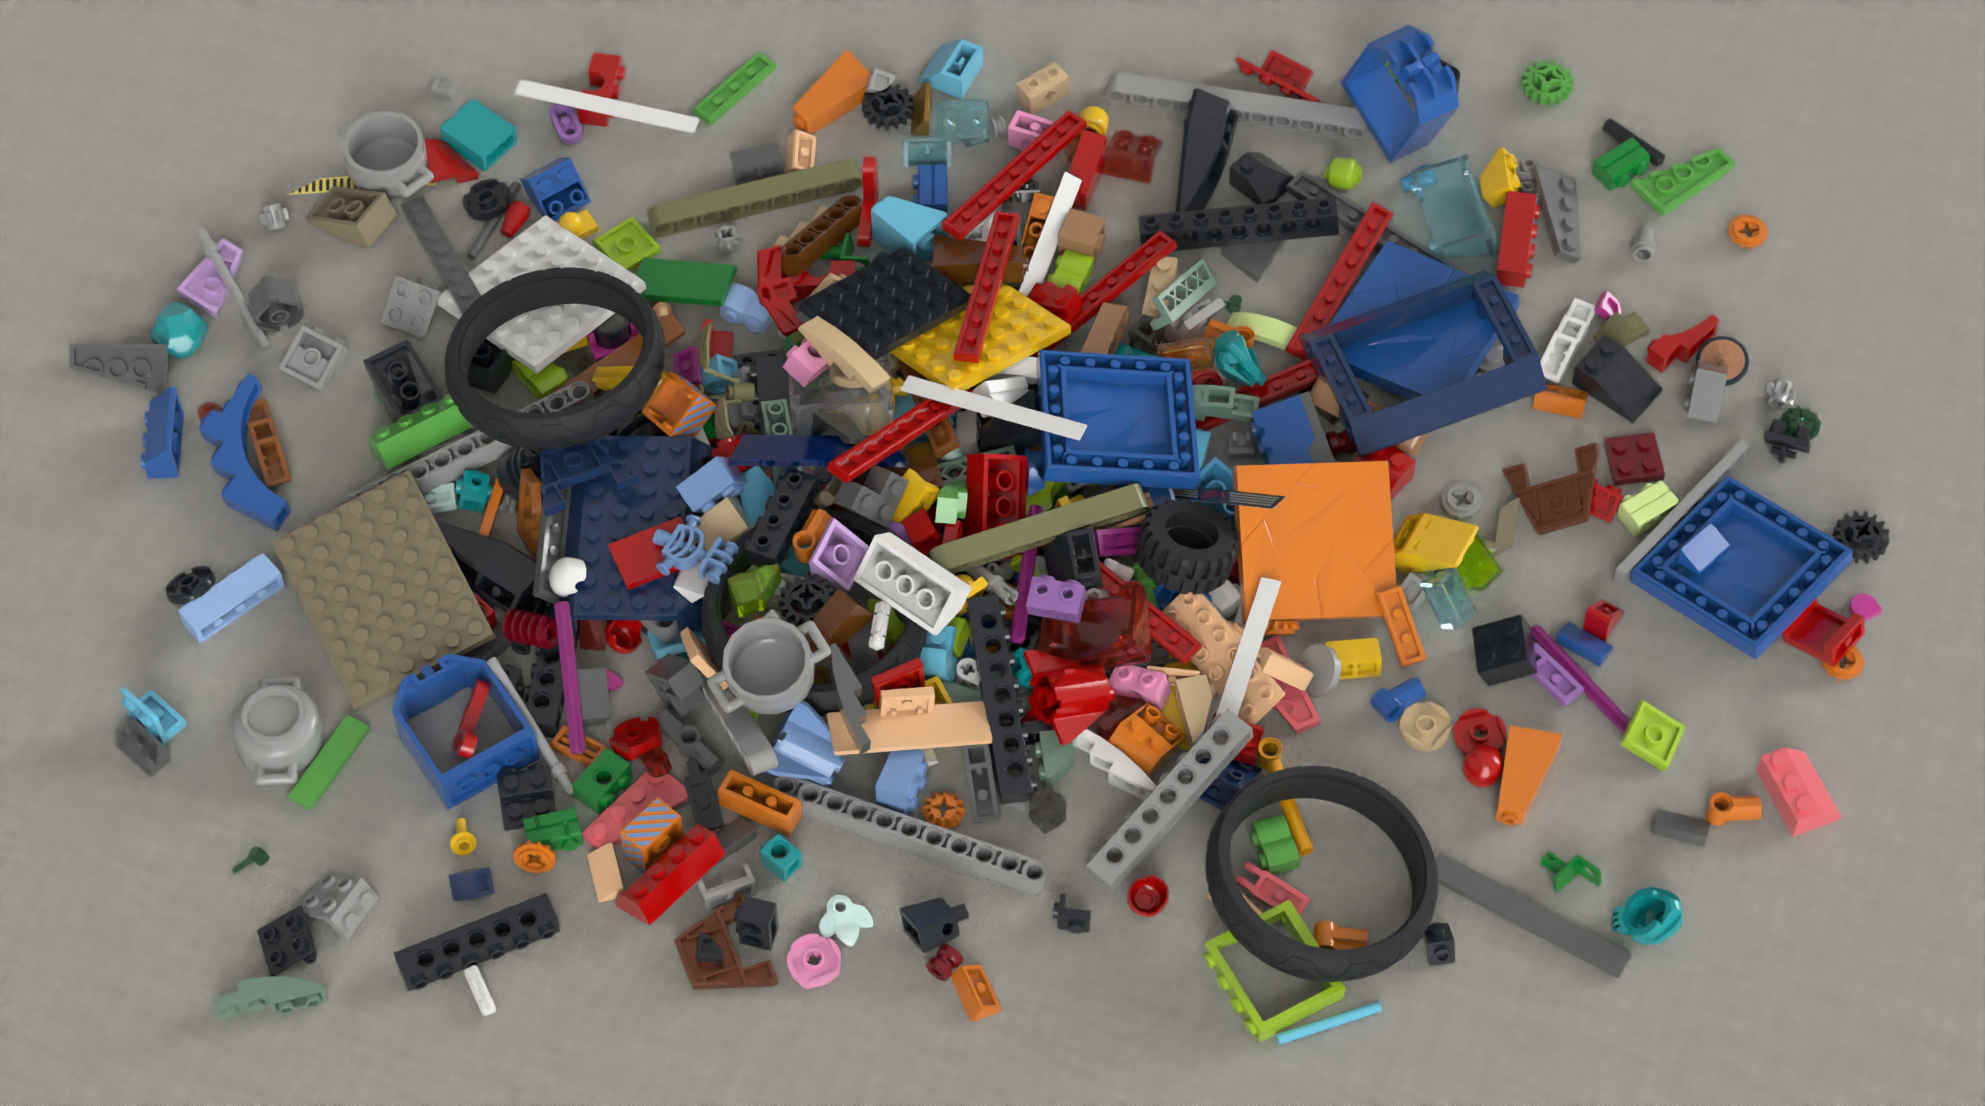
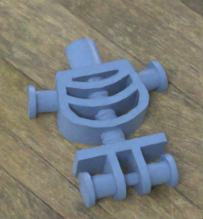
[653,515,739,584]

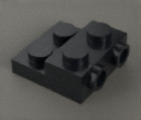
[496,764,556,831]

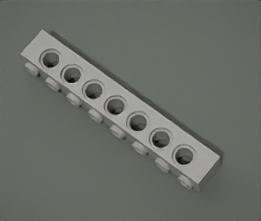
[1086,709,1254,893]

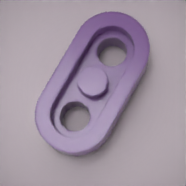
[549,103,583,145]

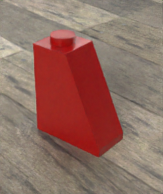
[1069,130,1107,210]

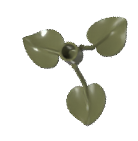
[695,323,755,439]

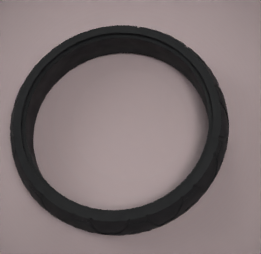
[444,267,665,450]
[701,509,928,716]
[1205,766,1438,982]

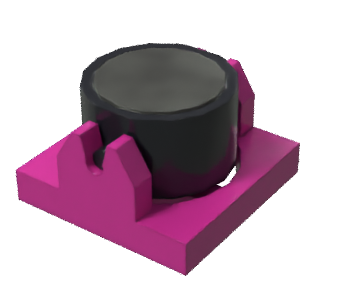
[586,313,638,363]

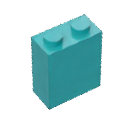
[440,98,518,172]

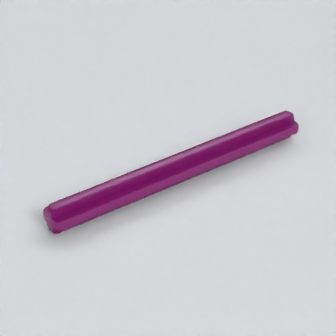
[1010,504,1043,644]
[554,601,586,755]
[1532,625,1630,734]

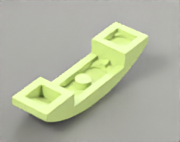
[1227,312,1303,362]

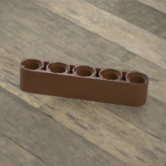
[781,195,861,276]

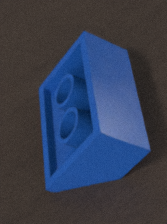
[140,387,184,479]

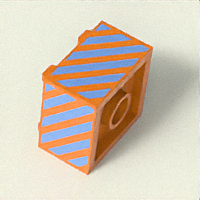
[642,371,717,438]
[620,797,684,874]

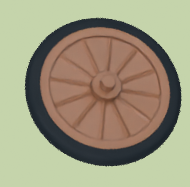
[1696,336,1749,386]

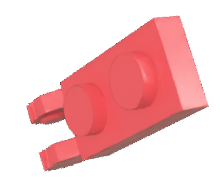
[1235,862,1311,916]

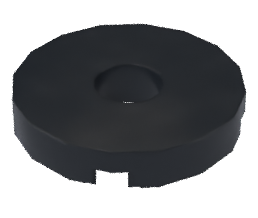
[463,179,512,221]
[165,566,216,605]

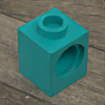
[760,834,803,883]

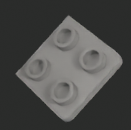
[381,274,443,338]
[302,871,379,939]

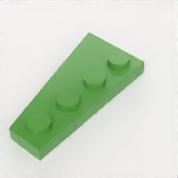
[1630,147,1736,217]

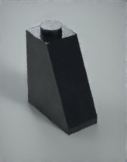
[977,390,1041,454]

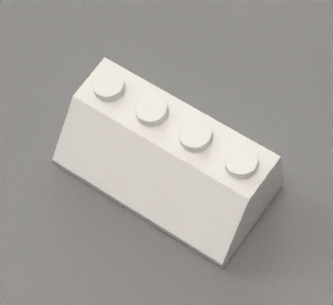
[853,532,972,635]

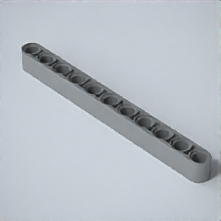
[1105,72,1367,141]
[337,381,595,507]
[773,776,1046,894]

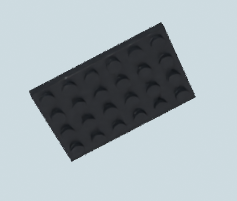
[798,247,971,360]

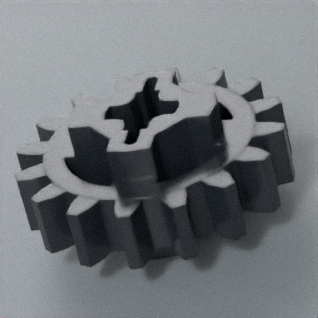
[862,84,915,131]
[1832,511,1890,564]
[778,574,834,627]

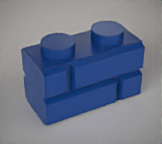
[913,164,948,214]

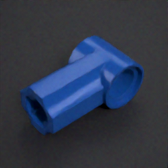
[1370,677,1426,723]

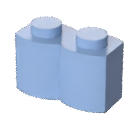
[720,283,773,333]

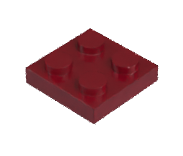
[1603,432,1665,486]

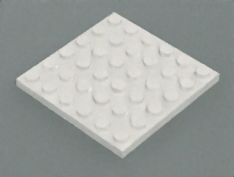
[438,215,647,374]

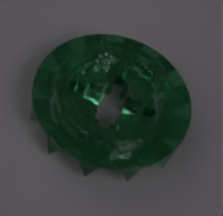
[1780,405,1821,440]

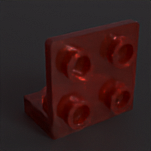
[1103,130,1163,184]

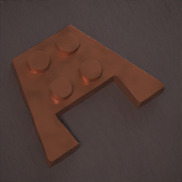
[1502,442,1600,535]
[674,892,778,990]

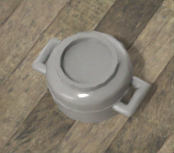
[337,111,434,197]
[707,618,831,714]
[231,677,324,786]

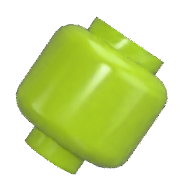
[1324,157,1362,190]

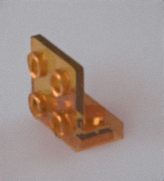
[1157,336,1216,371]

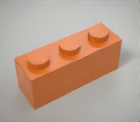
[718,770,803,837]

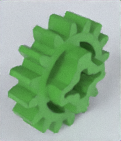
[1521,59,1574,107]

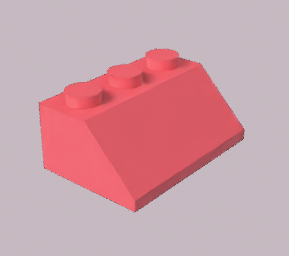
[1756,747,1841,836]

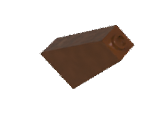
[933,235,1029,284]

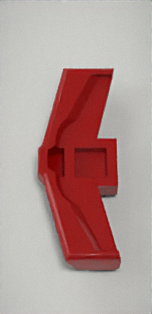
[756,244,803,337]

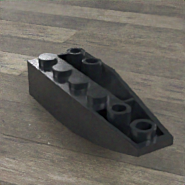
[1175,88,1238,212]
[436,520,536,612]

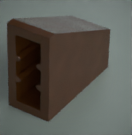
[804,588,874,659]

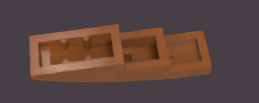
[247,398,292,488]

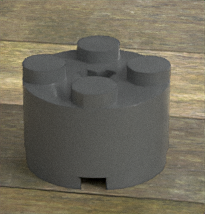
[248,275,304,332]

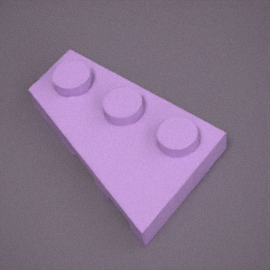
[177,238,243,318]

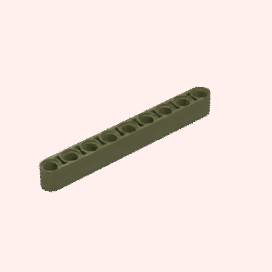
[647,159,863,237]
[929,483,1149,574]

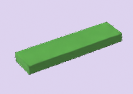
[693,51,776,126]
[288,715,370,811]

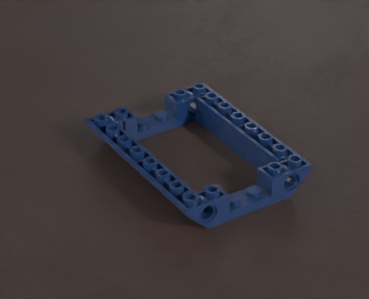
[1299,270,1547,458]

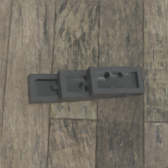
[830,643,871,755]

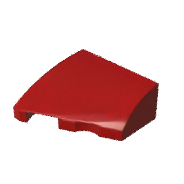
[424,139,479,184]

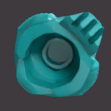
[150,302,208,359]
[1214,330,1267,387]
[1611,886,1683,946]

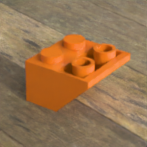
[1108,702,1187,776]

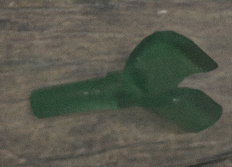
[1211,295,1242,314]
[231,847,270,874]

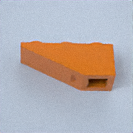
[1022,192,1055,265]

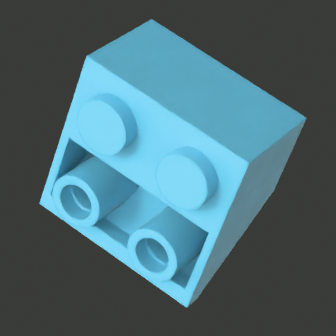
[919,39,983,99]

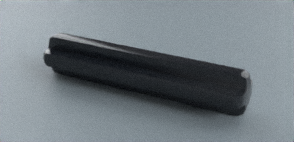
[1602,118,1666,167]

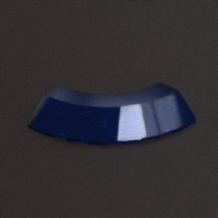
[729,435,909,467]

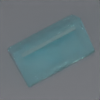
[903,137,952,167]

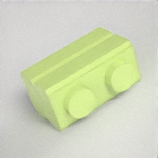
[1617,481,1679,537]

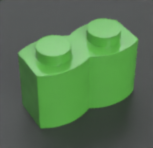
[1249,814,1300,875]

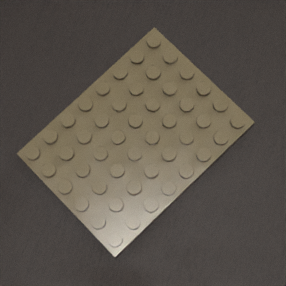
[272,470,496,712]

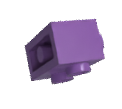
[1026,575,1086,623]

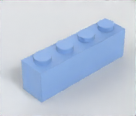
[178,553,285,644]

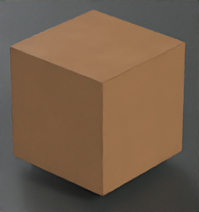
[1058,208,1106,264]

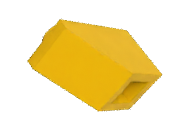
[1480,147,1521,208]

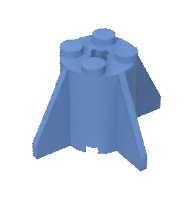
[761,700,845,788]

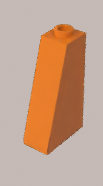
[792,50,871,135]
[1495,725,1563,825]

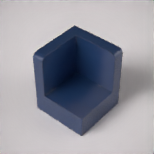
[448,867,495,901]

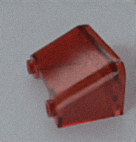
[1038,581,1152,668]

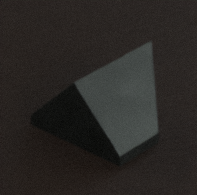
[810,412,866,445]

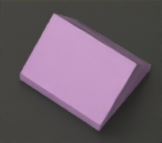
[809,518,869,591]

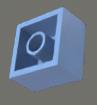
[676,456,748,514]
[875,749,929,816]

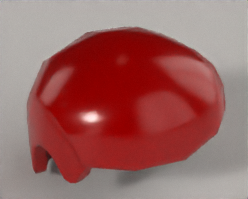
[605,620,643,655]
[1462,745,1504,788]
[1127,874,1169,917]

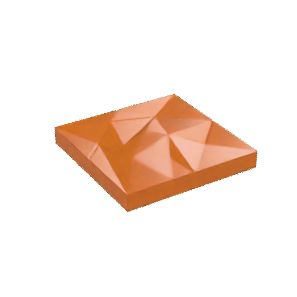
[1232,461,1397,623]

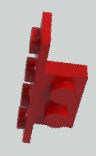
[1234,49,1321,103]

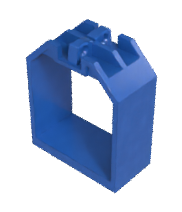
[1340,25,1459,163]
[392,654,540,810]

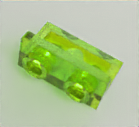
[1453,533,1504,592]

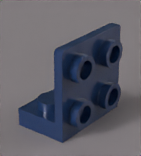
[1189,757,1262,810]

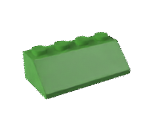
[369,393,474,470]

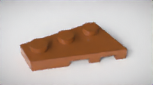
[516,468,542,560]

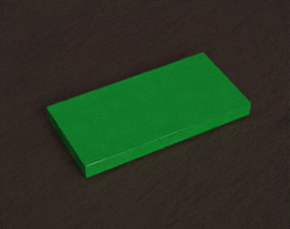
[636,258,737,307]

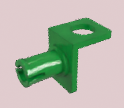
[820,233,870,272]
[1540,851,1602,893]

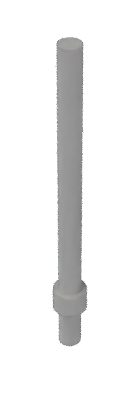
[196,228,271,351]
[487,657,573,796]

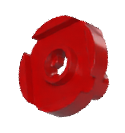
[1453,708,1507,757]
[609,717,663,761]

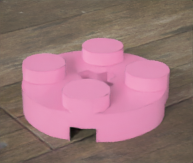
[787,934,841,989]

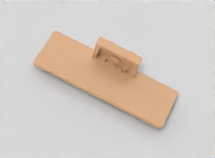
[1162,592,1285,725]
[826,687,992,755]

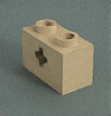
[1016,61,1070,115]

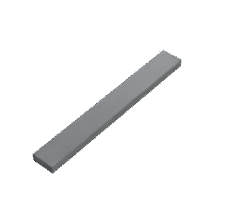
[1613,439,1748,587]

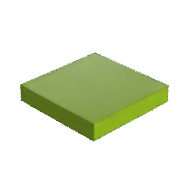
[592,216,661,271]
[1619,700,1686,772]

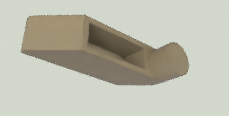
[814,475,852,509]
[1482,498,1520,556]

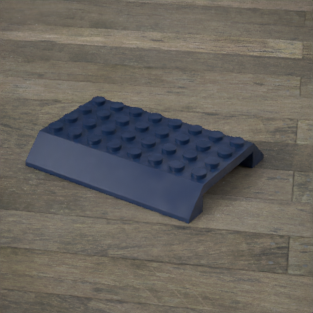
[551,436,715,631]

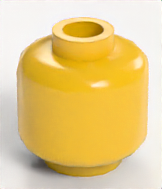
[1078,106,1109,137]

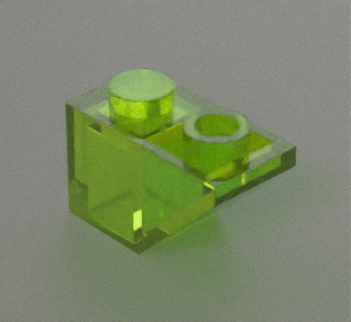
[728,563,781,618]

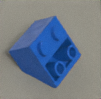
[520,157,591,221]

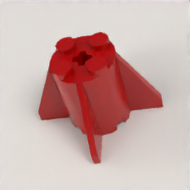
[1020,650,1115,745]

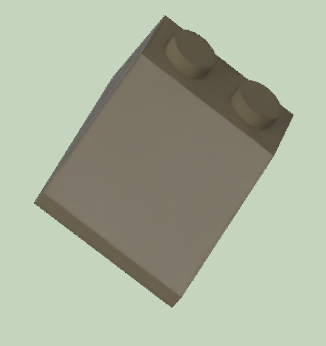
[305,186,397,247]

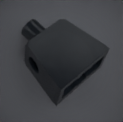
[899,898,969,953]

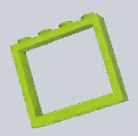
[1202,900,1346,1042]

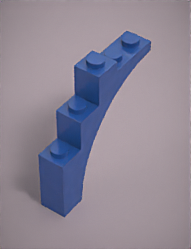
[199,373,291,532]

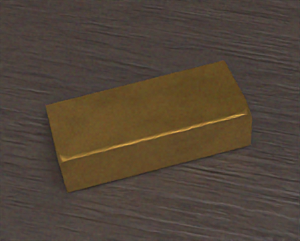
[910,82,931,136]

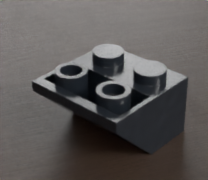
[1043,528,1103,590]

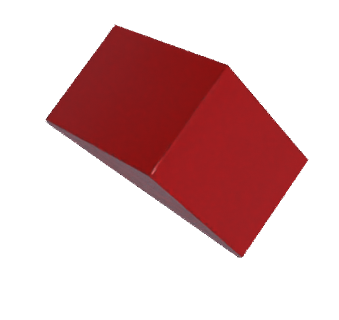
[1583,599,1625,642]

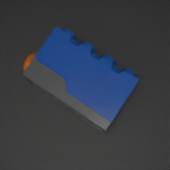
[1250,391,1335,465]

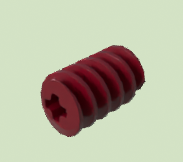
[502,608,558,649]

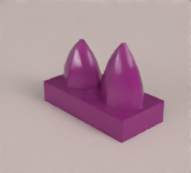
[672,345,703,386]
[1093,527,1141,557]

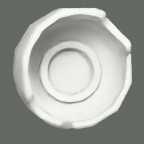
[549,557,586,597]

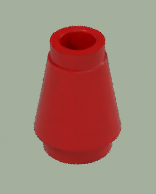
[500,200,531,238]

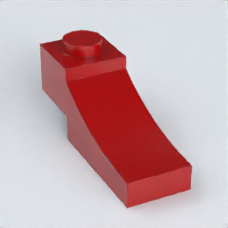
[1646,314,1720,373]

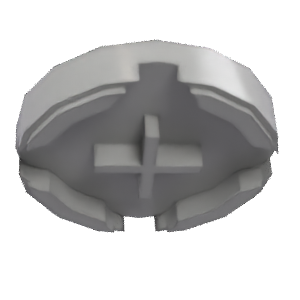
[1298,644,1341,697]

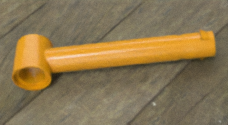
[1257,737,1314,856]

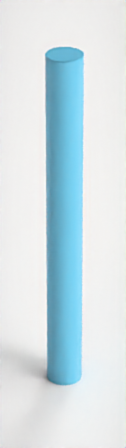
[1276,1001,1382,1045]

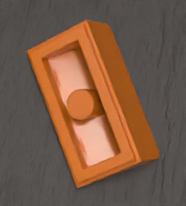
[1533,383,1588,418]
[951,964,1002,1021]

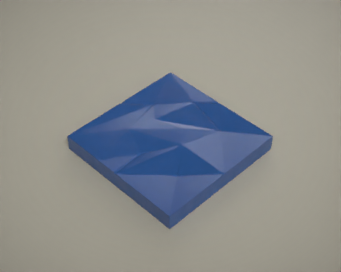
[1330,240,1519,400]
[1036,350,1200,490]
[1631,475,1853,660]

